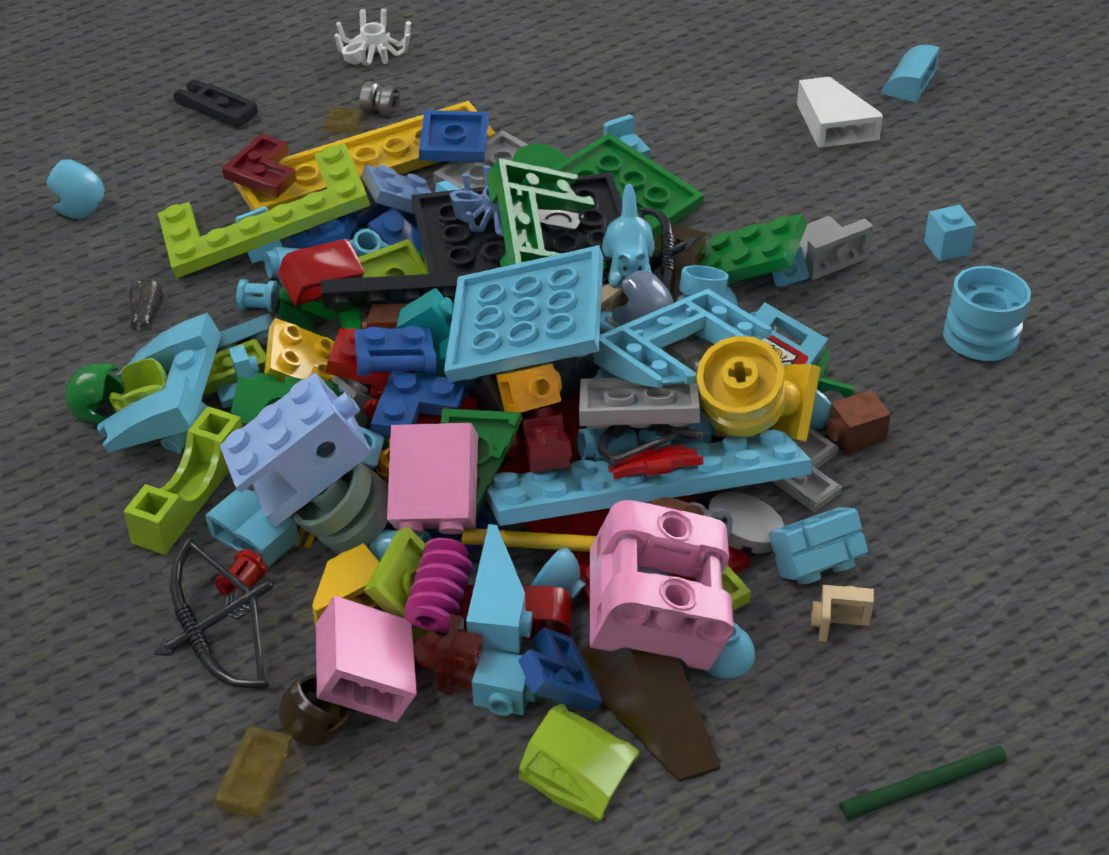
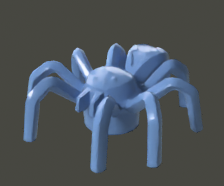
[450,165,504,236]

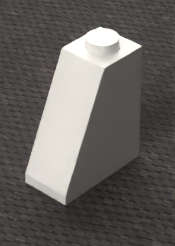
[797,77,883,148]

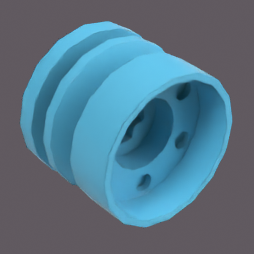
[943,266,1031,361]

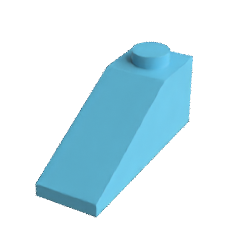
[466,524,533,654]

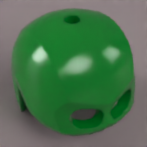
[66,363,125,425]

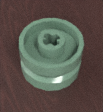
[292,462,389,553]

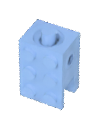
[220,373,372,527]

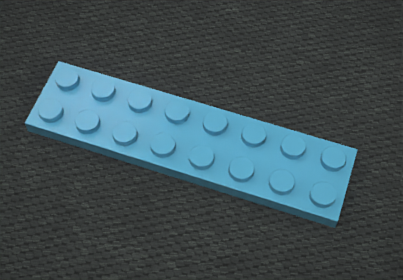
[486,430,812,526]

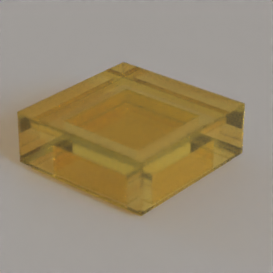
[324,107,362,134]

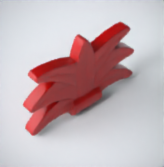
[608,443,704,480]

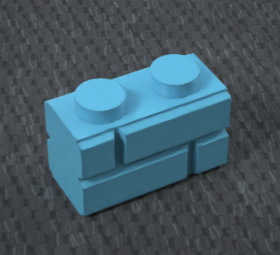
[769,507,868,584]

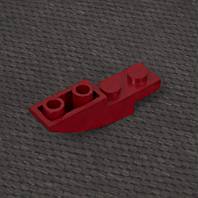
[521,405,572,472]

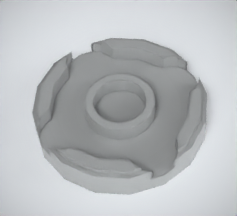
[707,491,785,554]

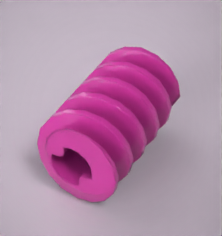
[404,538,473,633]

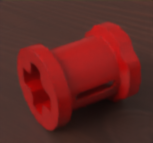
[215,549,268,597]

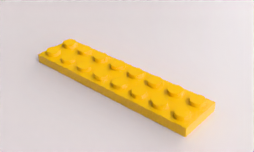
[234,101,496,211]

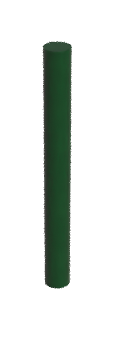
[839,745,1007,820]

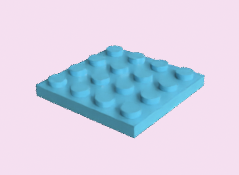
[444,245,603,383]

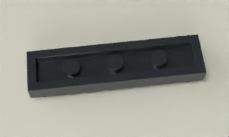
[321,272,467,311]

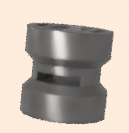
[359,81,400,117]

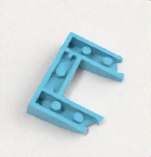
[594,288,772,388]
[97,313,221,453]

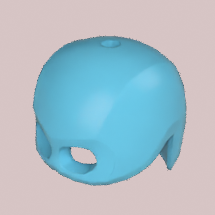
[47,159,105,220]

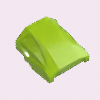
[519,703,640,823]

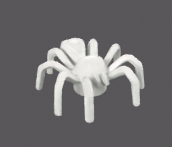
[334,8,411,66]

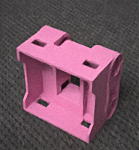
[590,500,734,671]

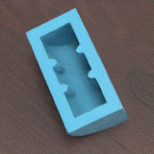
[881,45,940,103]

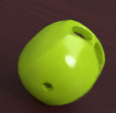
[109,358,168,413]

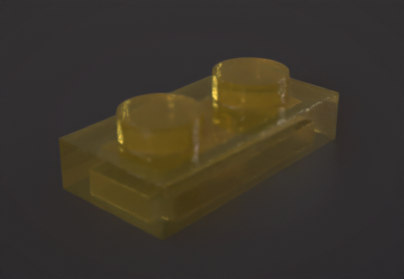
[215,726,292,819]

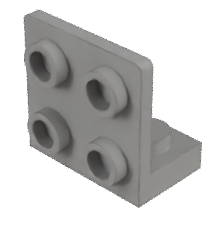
[800,216,873,280]

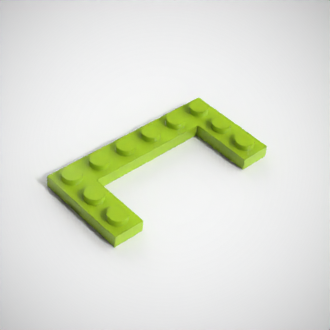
[158,143,370,278]

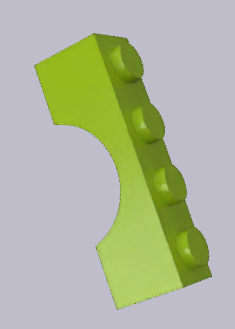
[123,406,243,555]

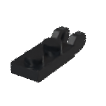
[173,79,258,128]

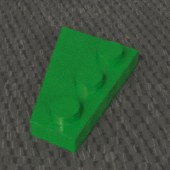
[441,409,523,518]

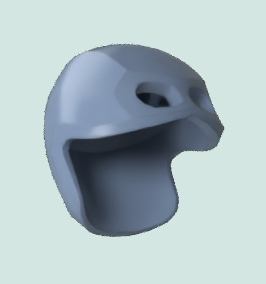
[612,271,674,326]

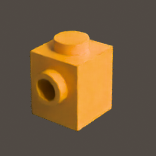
[496,363,562,413]

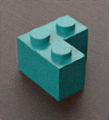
[396,288,474,384]

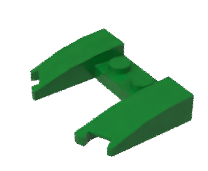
[487,158,606,272]

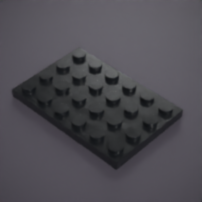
[411,172,622,275]

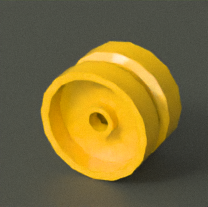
[696,336,786,437]

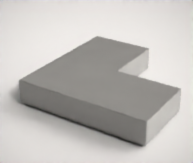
[772,428,842,513]

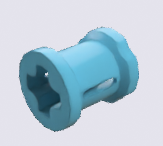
[236,279,279,312]

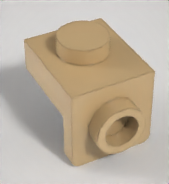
[811,585,874,642]

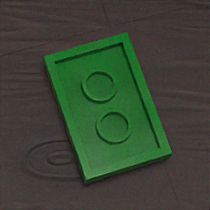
[700,213,808,284]

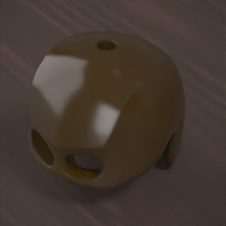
[278,674,355,746]

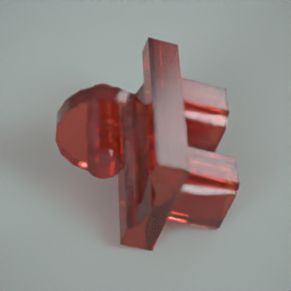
[414,614,483,695]

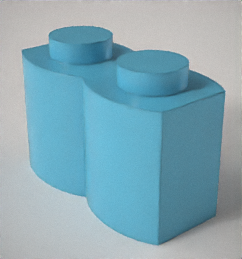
[205,489,300,568]

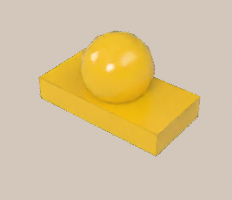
[772,364,821,442]

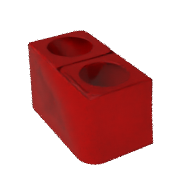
[277,239,364,306]

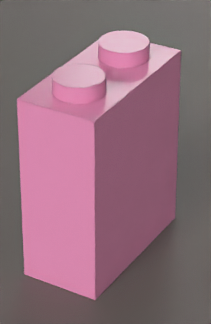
[387,423,478,534]
[316,595,417,722]

